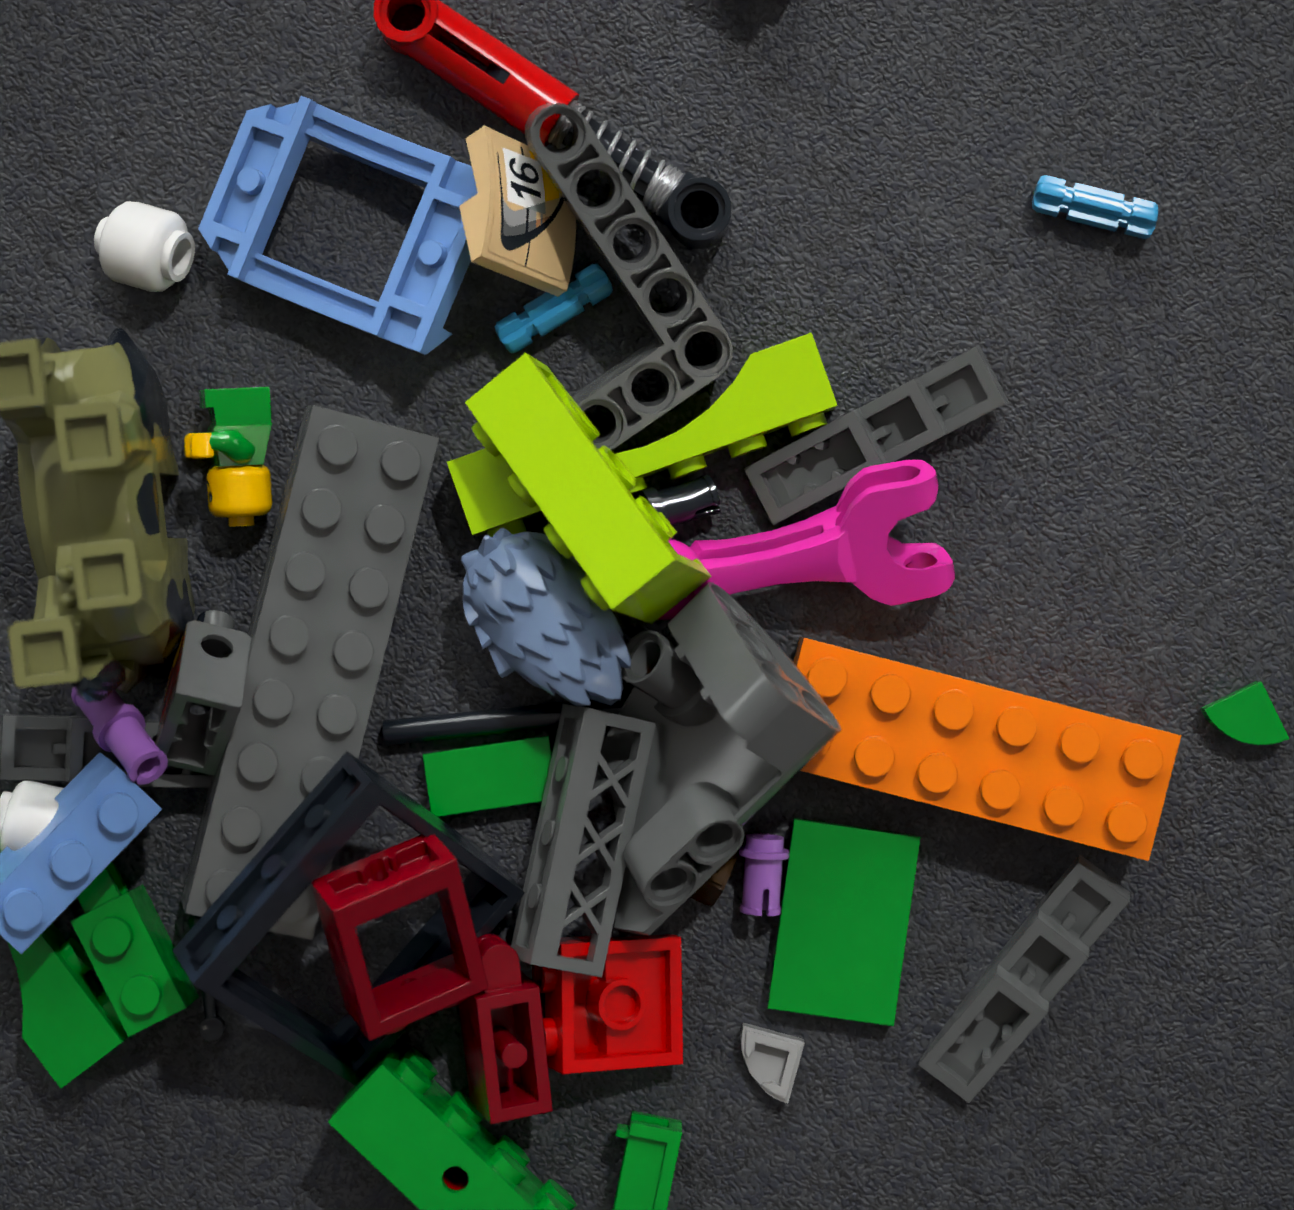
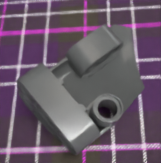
[601,582,841,936]

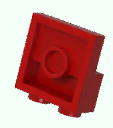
[532,934,683,1074]

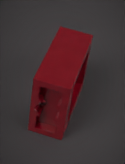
[311,834,489,1041]

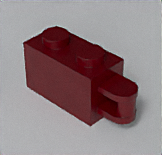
[459,934,553,1124]

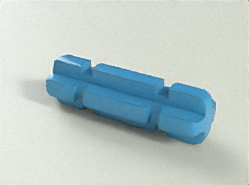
[1032,175,1158,239]
[495,264,613,353]

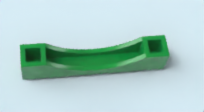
[0,852,128,1088]

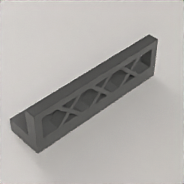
[511,704,656,977]

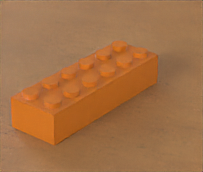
[793,637,1181,861]

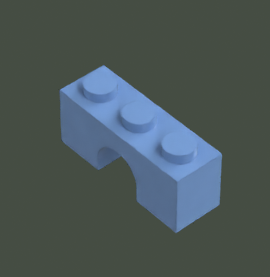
[0,752,162,954]

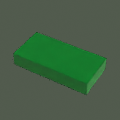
[423,735,552,817]

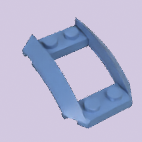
[198,96,478,355]

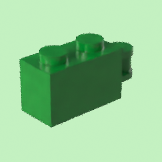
[70,862,199,1037]

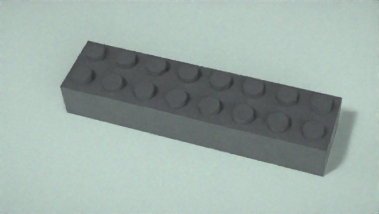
[181,405,439,941]

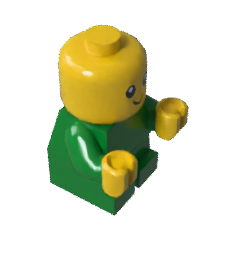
[184,387,272,527]

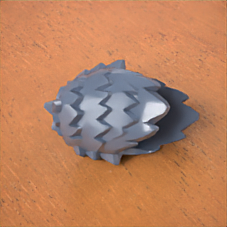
[461,528,631,707]

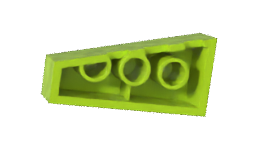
[465,353,712,624]

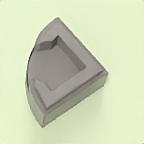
[741,1023,805,1104]

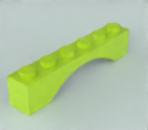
[447,332,838,537]

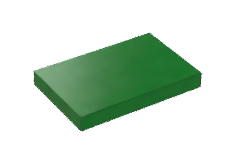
[767,818,921,1026]

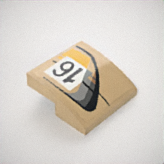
[459,126,576,297]

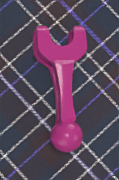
[658,459,955,620]

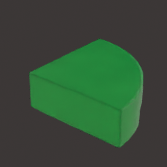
[1200,681,1289,745]

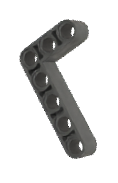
[525,103,733,450]

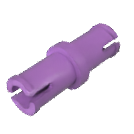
[71,687,168,785]

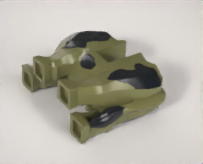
[0,328,195,702]

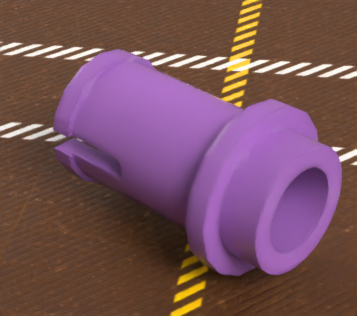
[739,833,789,916]

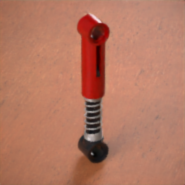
[374,0,731,249]

